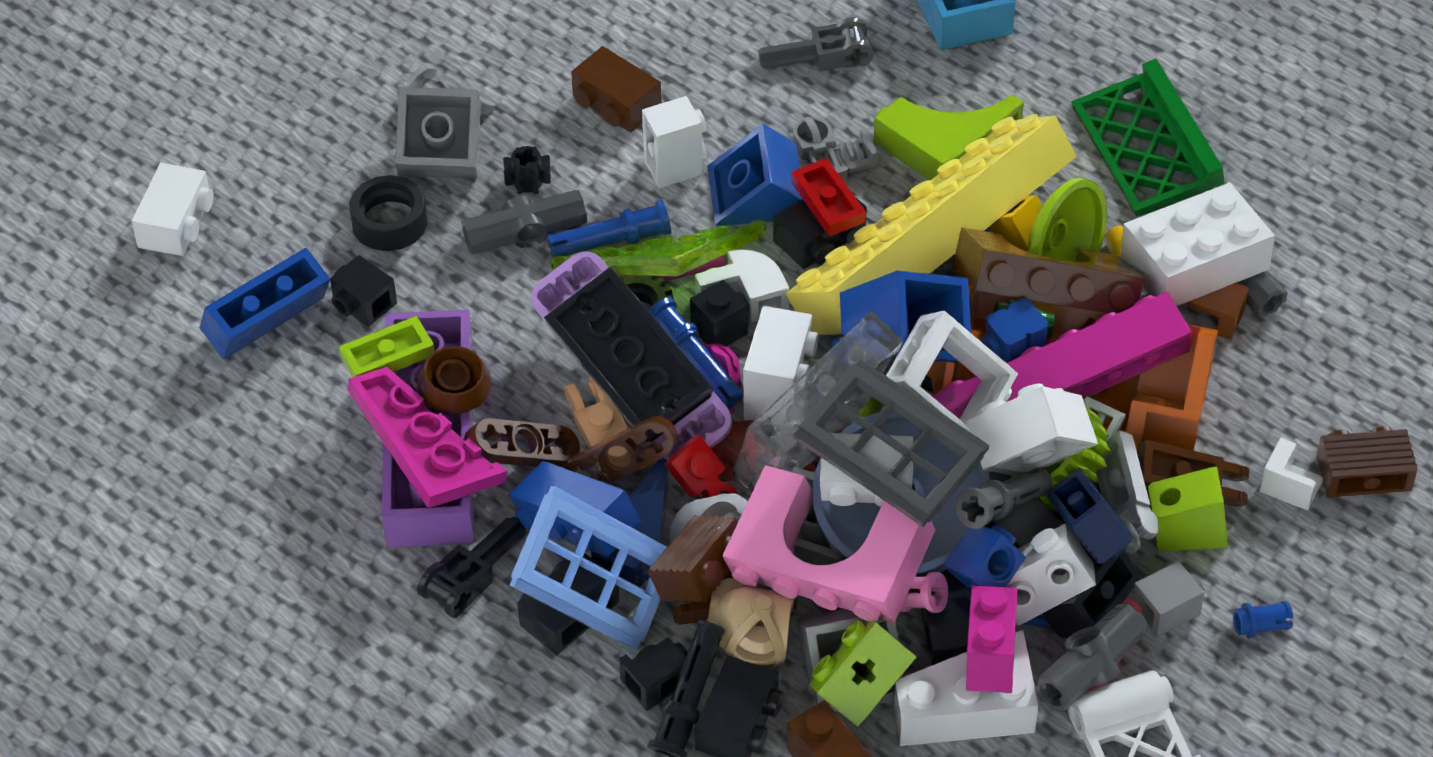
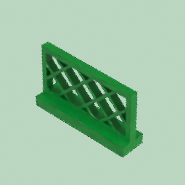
[1071,58,1224,216]

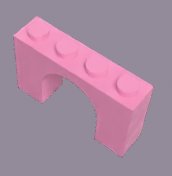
[722,465,936,623]

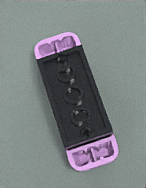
[531,251,732,460]

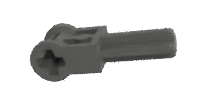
[758,17,874,71]

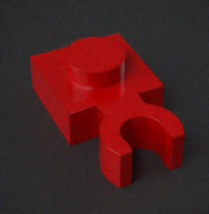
[664,435,738,498]

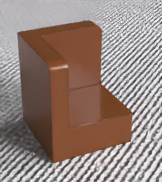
[1189,283,1249,340]

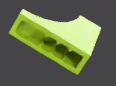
[873,94,1024,180]

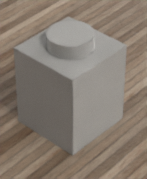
[1132,561,1205,637]

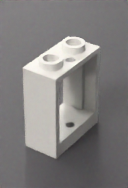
[886,311,1018,432]

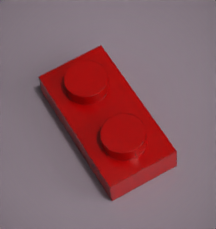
[791,158,866,237]

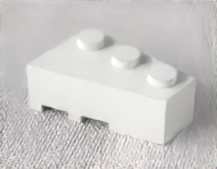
[893,630,1038,746]

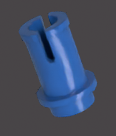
[1233,601,1293,639]

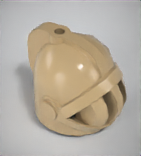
[708,578,795,668]

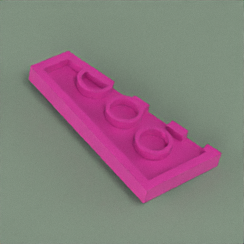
[347,367,507,509]

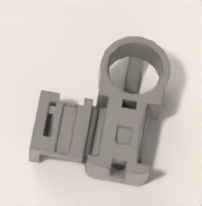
[793,117,878,182]

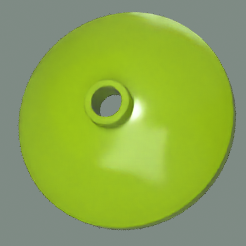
[1028,177,1107,262]

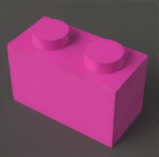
[966,586,1018,693]

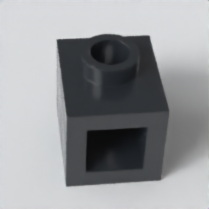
[330,255,397,327]
[690,280,750,347]

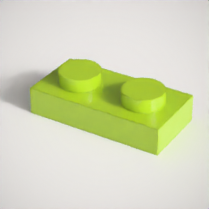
[339,316,435,378]

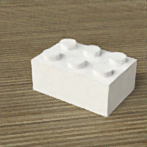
[1120,183,1275,306]

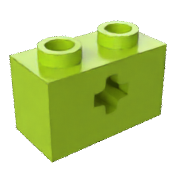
[809,619,917,727]

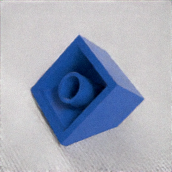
[707,123,802,226]

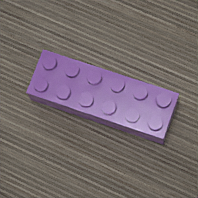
[382,310,474,548]

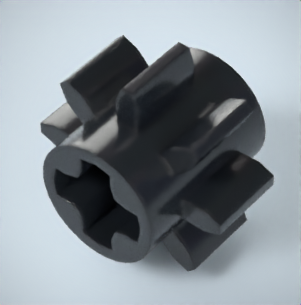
[503,146,551,194]

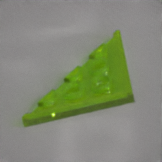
[550,220,767,276]

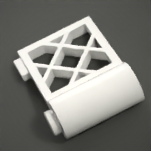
[1068,670,1201,757]

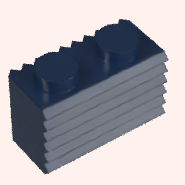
[1047,469,1134,564]

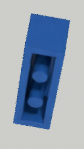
[199,248,330,360]
[508,461,643,557]

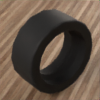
[349,175,428,251]

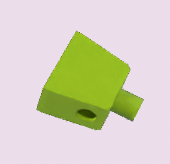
[1130,467,1228,552]

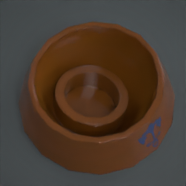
[417,346,492,414]

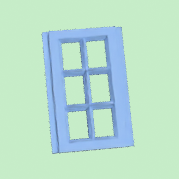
[510,486,667,650]

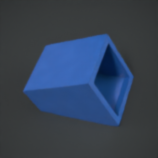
[840,270,971,363]

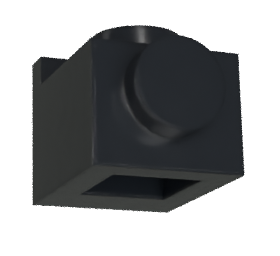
[619,637,688,711]

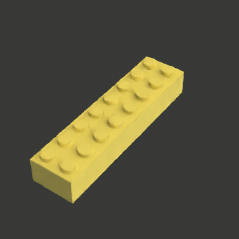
[785,114,1077,335]

